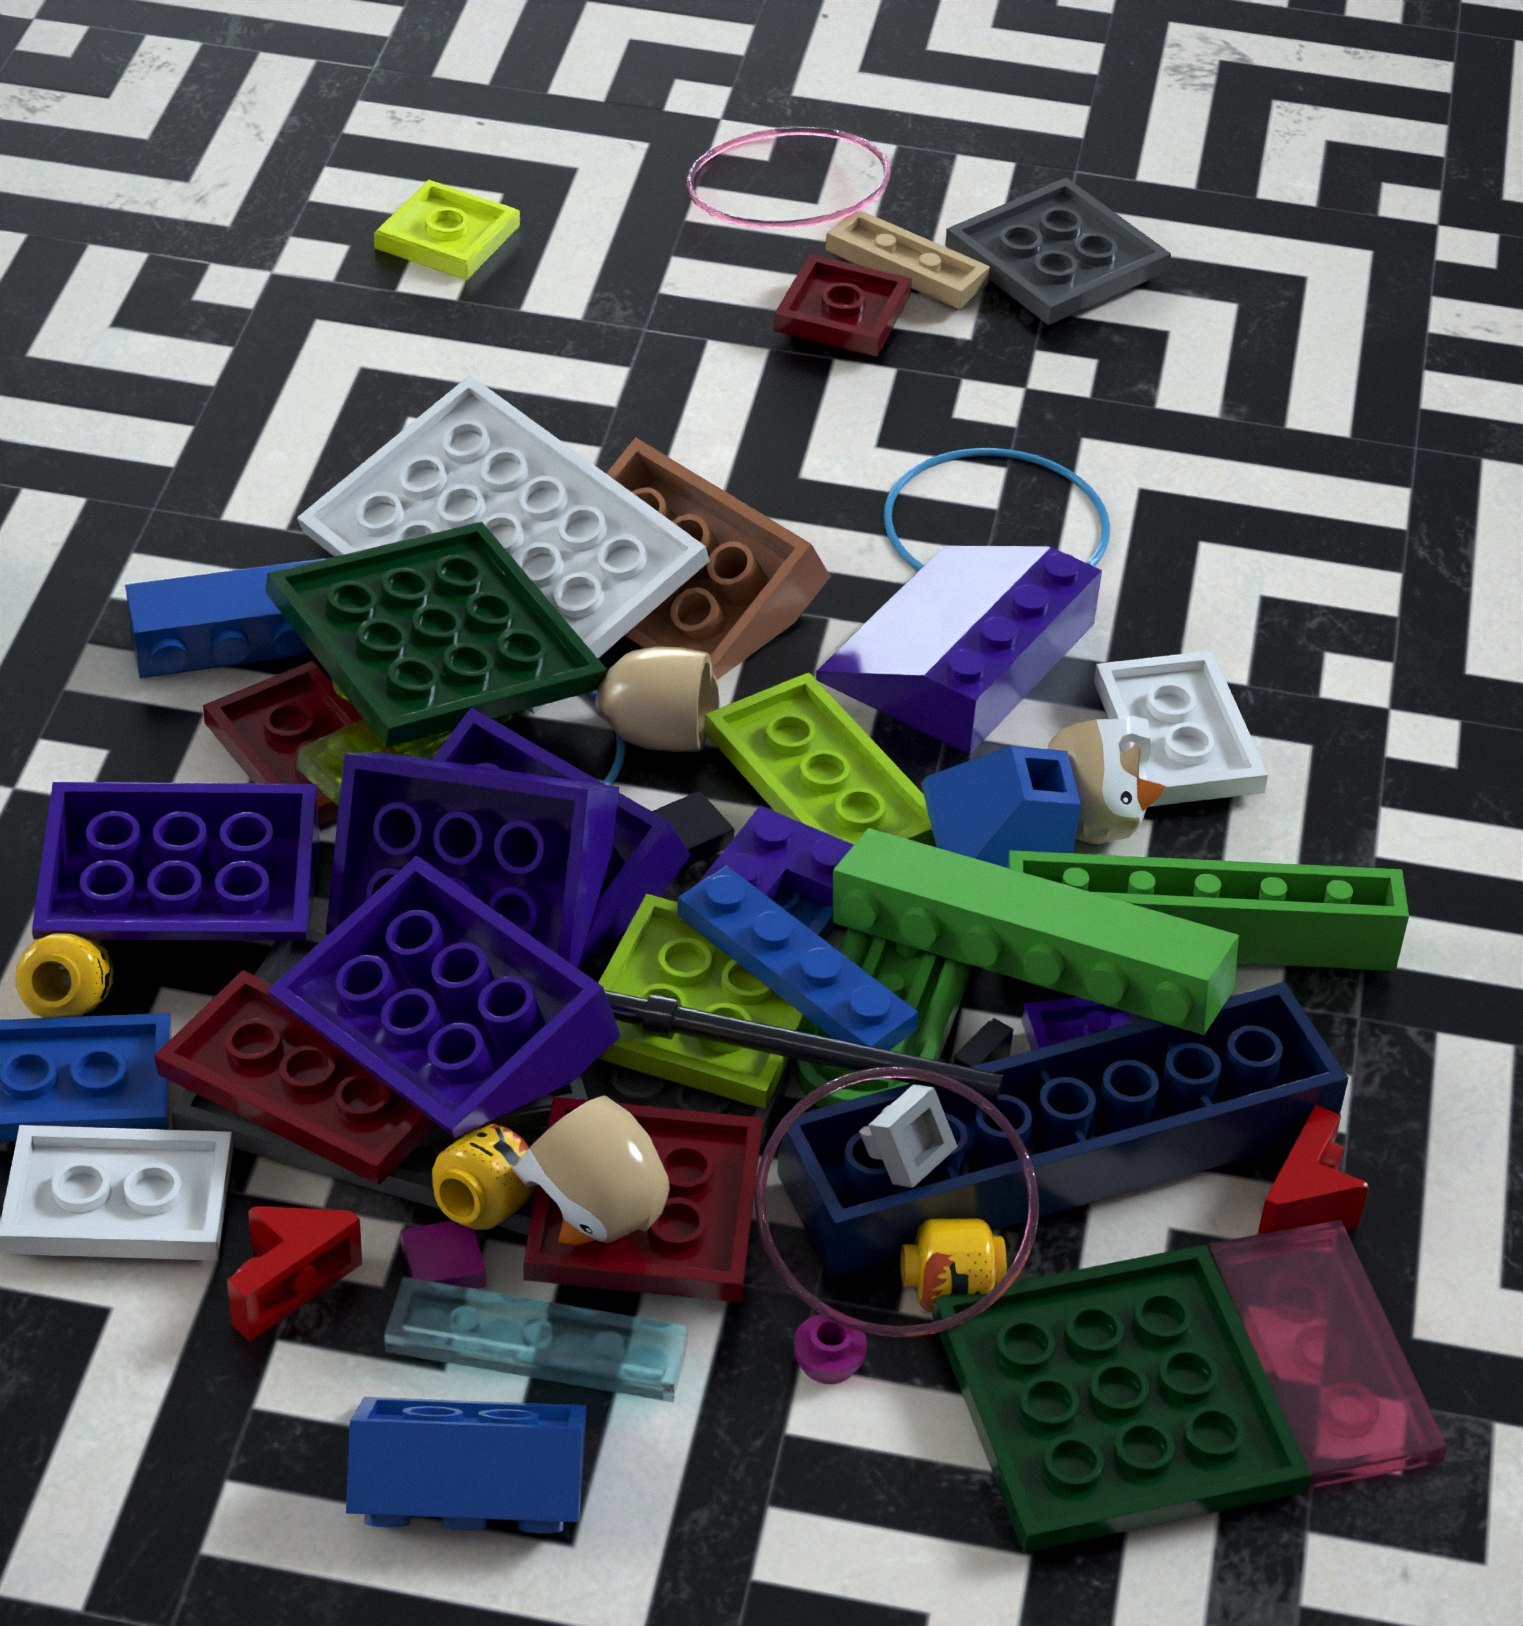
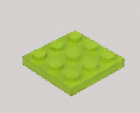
[597,893,808,1109]

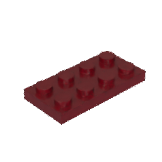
[154,970,437,1185]

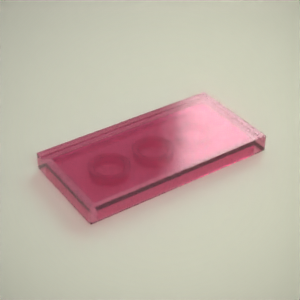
[1208,1220,1448,1488]

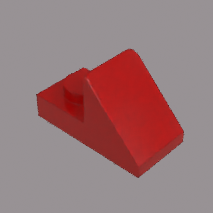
[1255,1105,1369,1249]
[227,1206,362,1342]

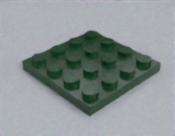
[265,522,607,748]
[932,1244,1312,1553]

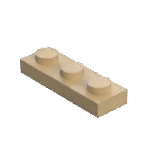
[825,209,990,309]

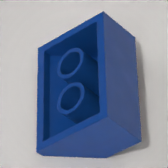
[346,1397,586,1533]

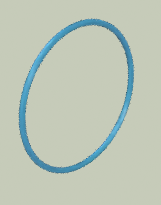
[883,448,1110,571]

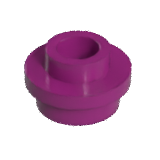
[793,1313,867,1384]

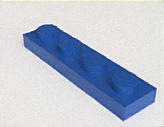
[677,865,918,1050]

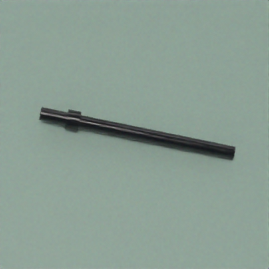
[605,990,1003,1102]

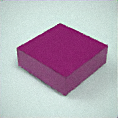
[400,1220,486,1301]

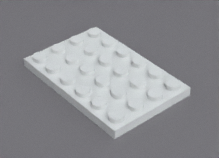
[297,375,710,714]

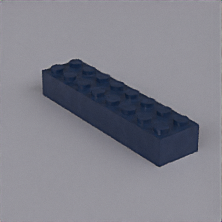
[777,982,1349,1278]

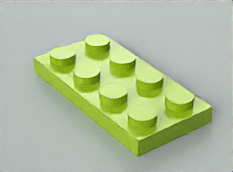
[704,672,935,846]

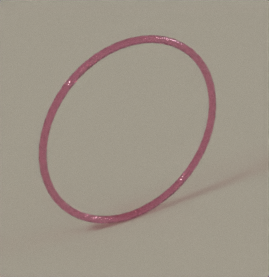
[686,127,891,229]
[755,1067,1039,1337]

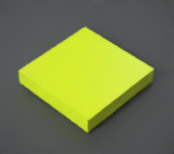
[374,180,520,280]

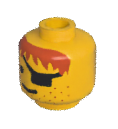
[16,933,114,1018]
[432,1124,537,1230]
[900,1219,1007,1312]

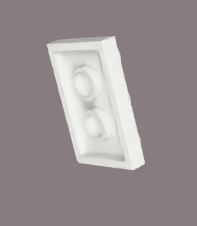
[1094,651,1268,807]
[0,1125,233,1260]

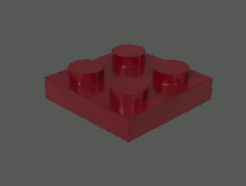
[773,254,912,357]

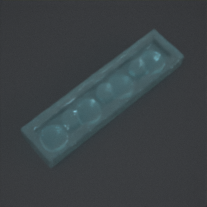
[385,1277,689,1402]

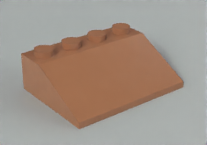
[606,437,831,680]

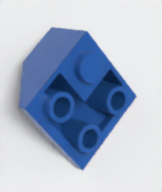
[921,746,1081,868]

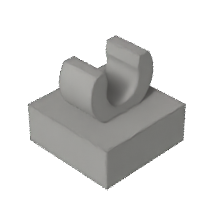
[859,1084,958,1188]

